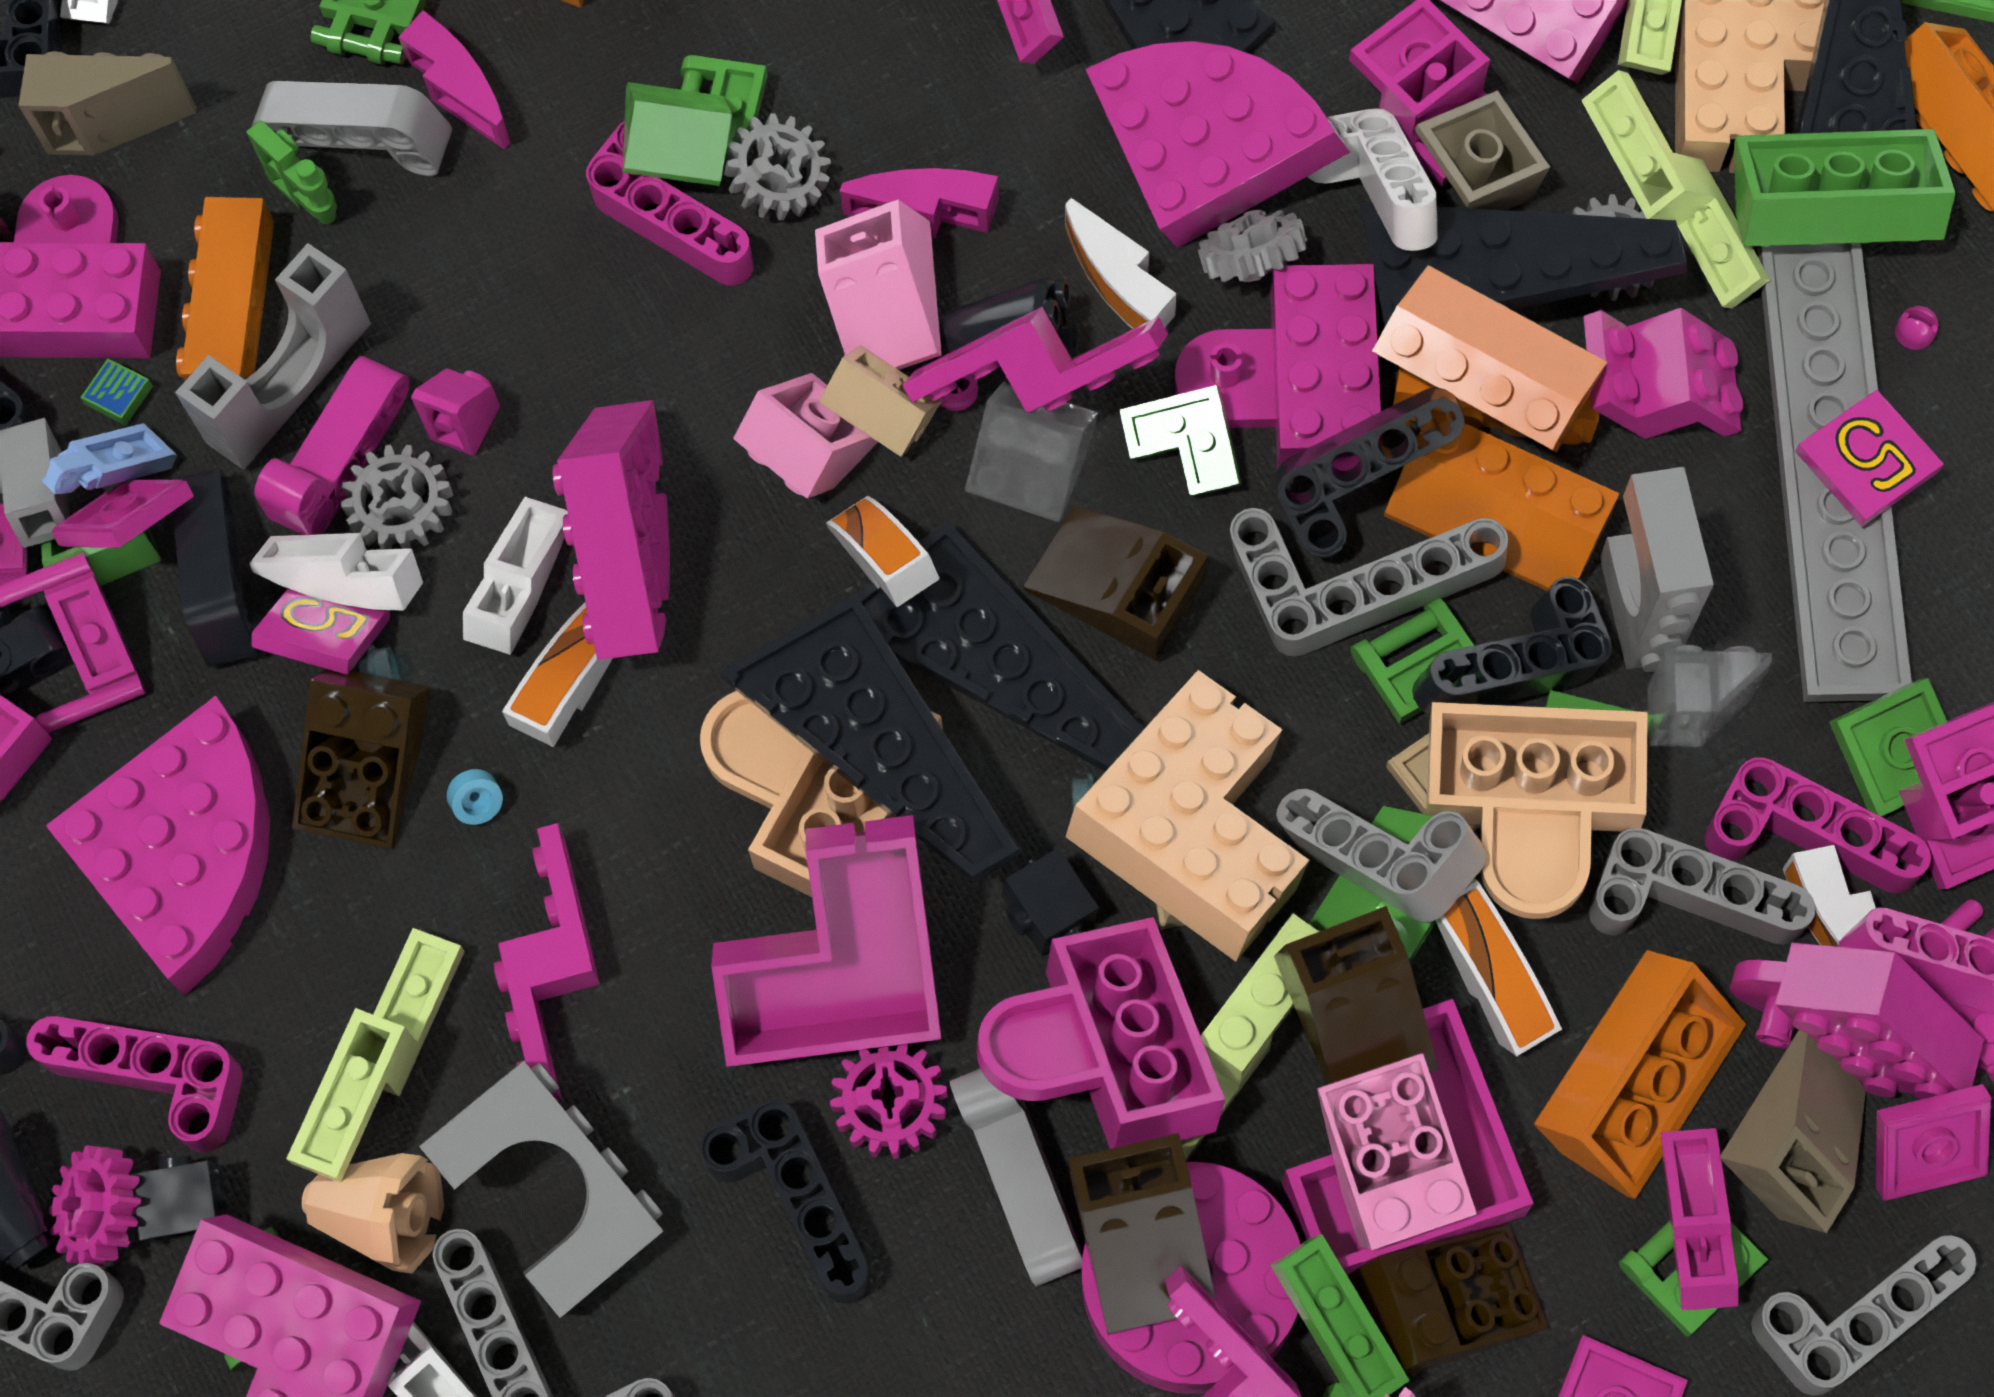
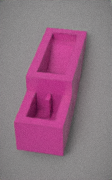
[398,11,510,150]
[840,168,999,238]
[1661,1128,1738,1310]

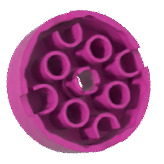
[1082,1162,1300,1394]

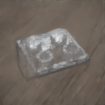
[965,382,1098,522]
[1647,645,1772,747]

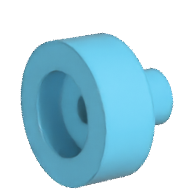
[447,769,503,825]

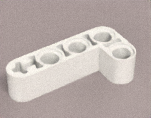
[1307,108,1438,251]

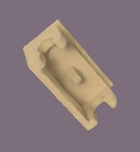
[819,345,943,457]

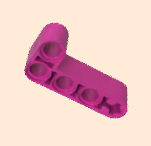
[586,120,754,286]
[254,356,410,535]
[1704,757,1931,894]
[1838,907,1994,1014]
[26,1016,243,1153]

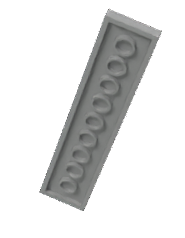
[1757,243,1912,702]

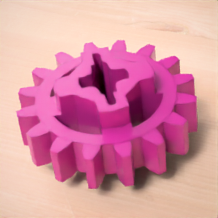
[830,1044,948,1159]
[49,1145,141,1266]

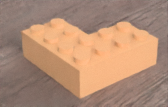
[1675,0,1825,173]
[1066,670,1309,962]

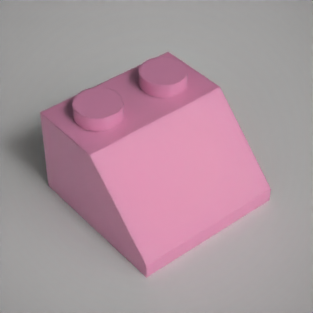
[733,373,878,499]

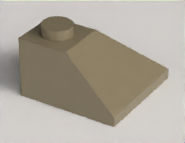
[1415,90,1550,211]

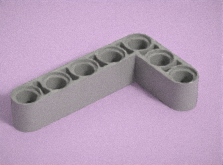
[1230,508,1508,657]
[433,1229,675,1397]

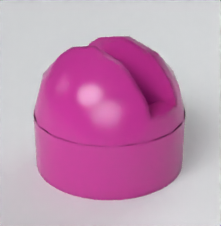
[1895,305,1938,350]

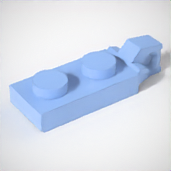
[42,423,177,494]

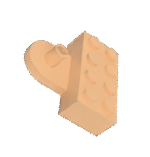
[700,691,943,897]
[1426,702,1648,919]

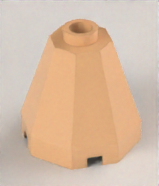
[302,1153,444,1274]

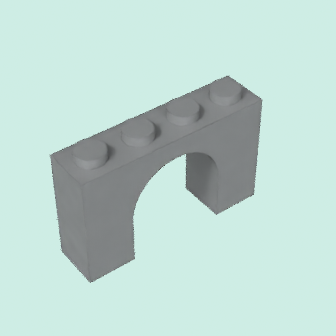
[175,243,371,470]
[0,418,70,548]
[1600,467,1714,672]
[419,1061,663,1318]

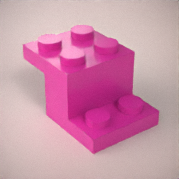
[1349,0,1490,188]
[1584,308,1743,439]
[1899,702,1994,889]

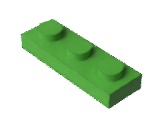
[1270,1234,1410,1397]

